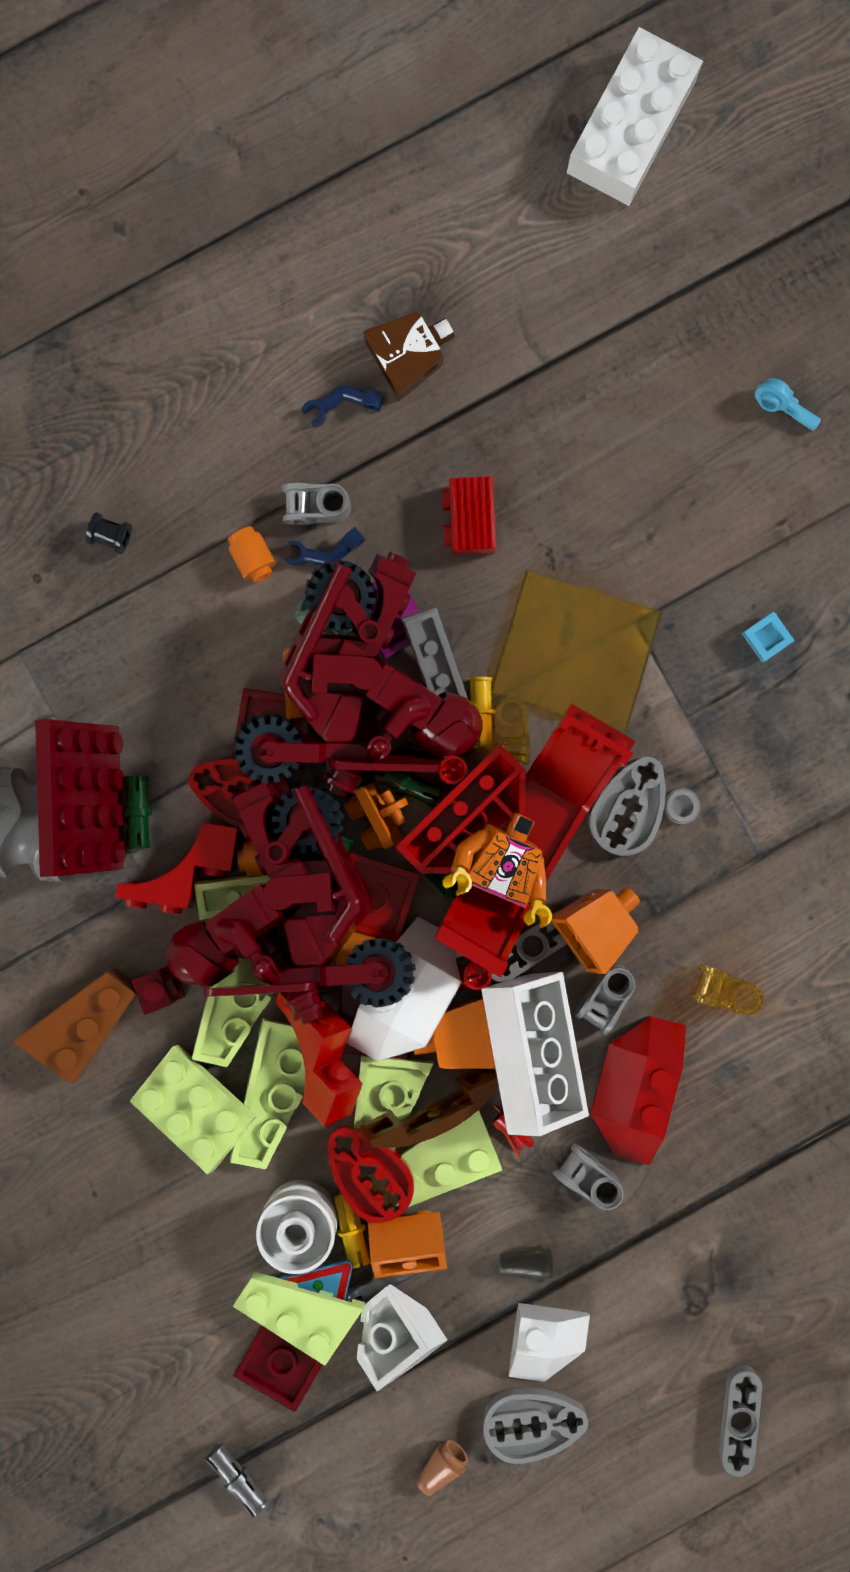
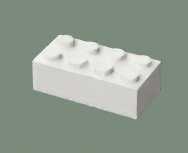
[567,27,703,206]
[481,972,589,1136]

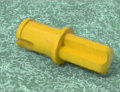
[469,677,495,749]
[333,1194,371,1269]

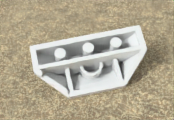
[346,917,462,1061]

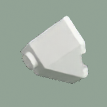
[357,1284,447,1391]
[508,1303,590,1382]

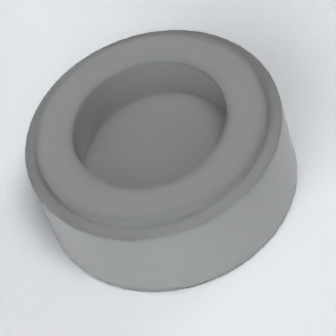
[663,788,701,824]

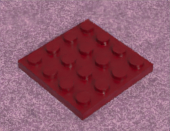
[35,719,126,877]

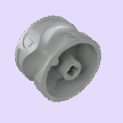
[0,767,70,883]

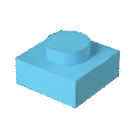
[741,611,795,663]

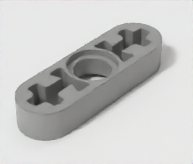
[492,910,567,982]
[719,1365,763,1477]

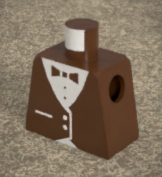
[363,312,455,401]

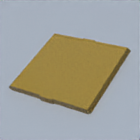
[491,572,662,732]

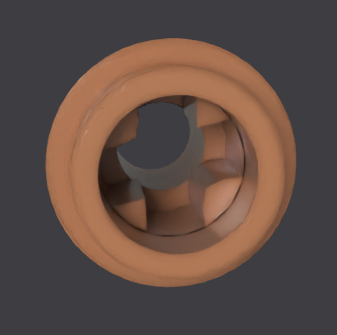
[416,1440,468,1496]

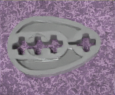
[588,756,666,856]
[483,1387,588,1464]

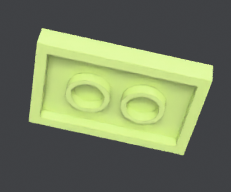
[130,1045,257,1175]

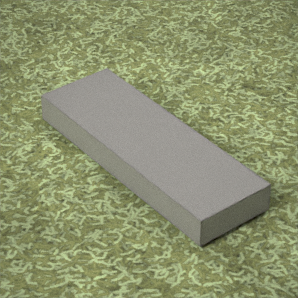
[400,605,468,699]

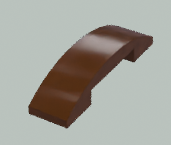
[358,1069,499,1148]

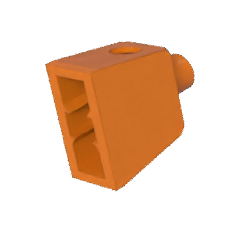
[551,887,640,974]
[414,995,496,1069]

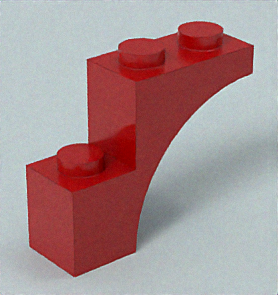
[115,822,241,914]
[276,992,363,1127]

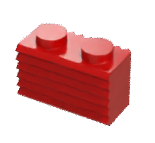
[442,476,496,556]

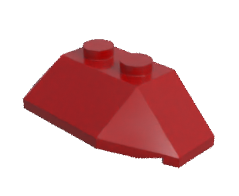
[395,744,526,874]
[590,1016,686,1165]

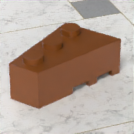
[13,968,138,1084]

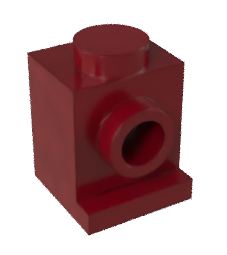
[131,965,186,1015]

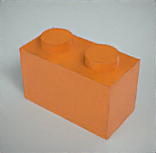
[368,1210,447,1279]

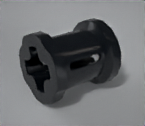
[85,512,132,555]

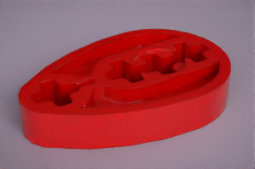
[188,759,291,828]
[327,1125,414,1223]

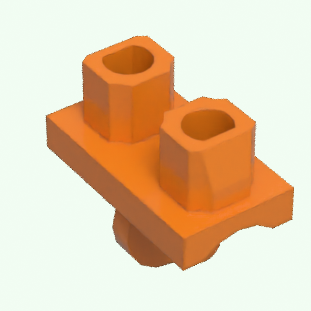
[344,782,409,851]

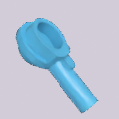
[755,378,821,431]

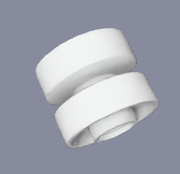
[256,1180,338,1274]

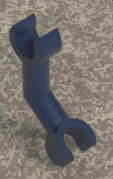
[302,385,384,427]
[285,527,365,566]

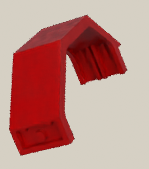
[434,703,636,978]

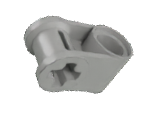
[282,483,352,525]
[574,963,635,1036]
[553,1143,624,1210]

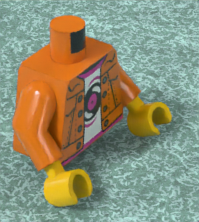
[443,812,552,928]

